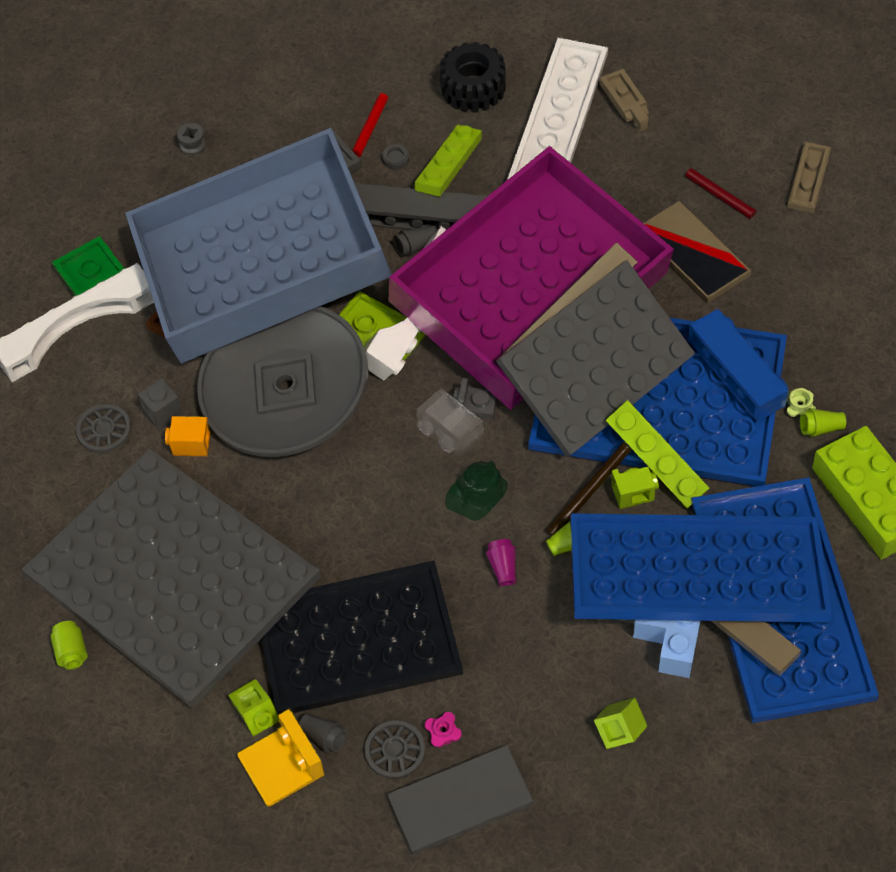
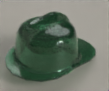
[445,461,508,521]

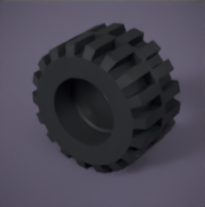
[440,42,506,113]

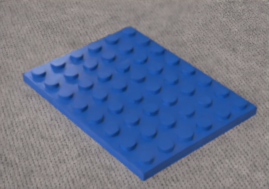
[529,317,787,486]

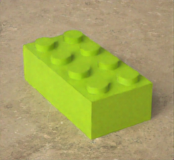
[812,426,896,560]

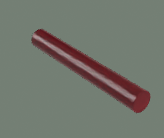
[686,168,757,219]

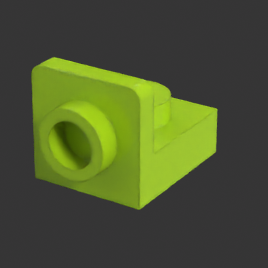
[228,679,279,736]

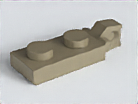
[599,69,649,133]

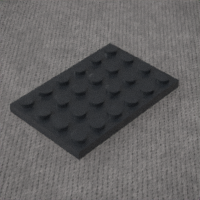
[262,560,463,716]

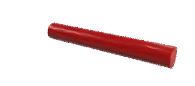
[352,93,389,158]

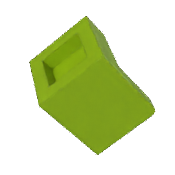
[594,697,647,749]

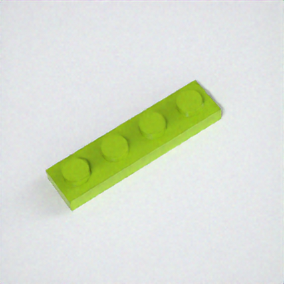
[415,125,482,197]
[606,400,710,509]

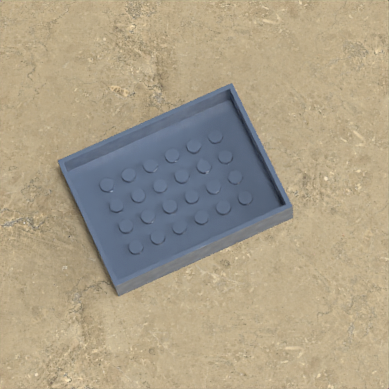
[125,128,392,363]

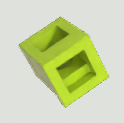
[611,467,659,509]

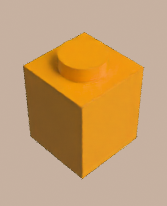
[165,416,211,456]

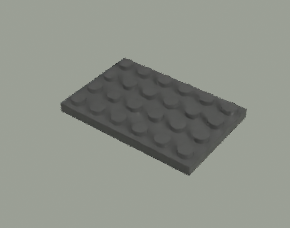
[496,260,695,457]

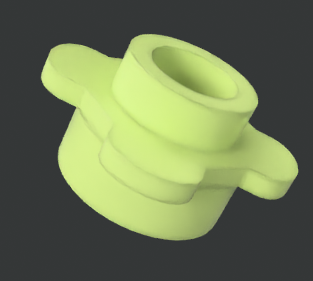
[787,388,816,417]

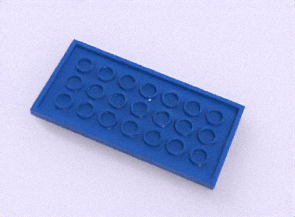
[691,477,879,723]
[570,513,833,622]

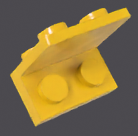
[238,709,324,807]

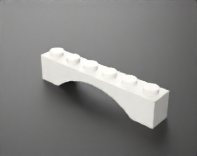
[364,226,446,381]
[0,263,154,382]

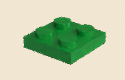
[52,236,125,296]

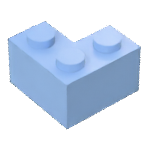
[633,620,701,678]

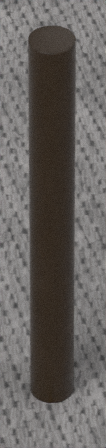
[546,442,631,536]

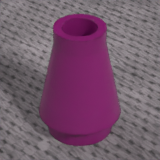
[486,539,517,587]

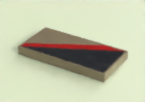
[643,201,751,304]

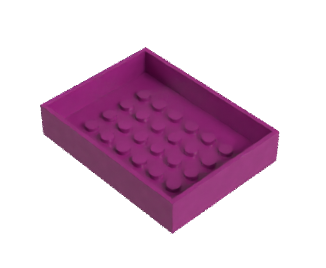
[388,146,674,410]

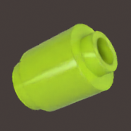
[50,621,88,670]

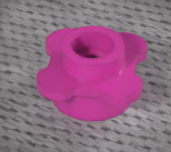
[425,712,462,748]

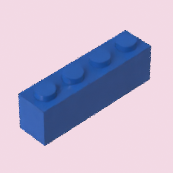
[688,309,789,422]

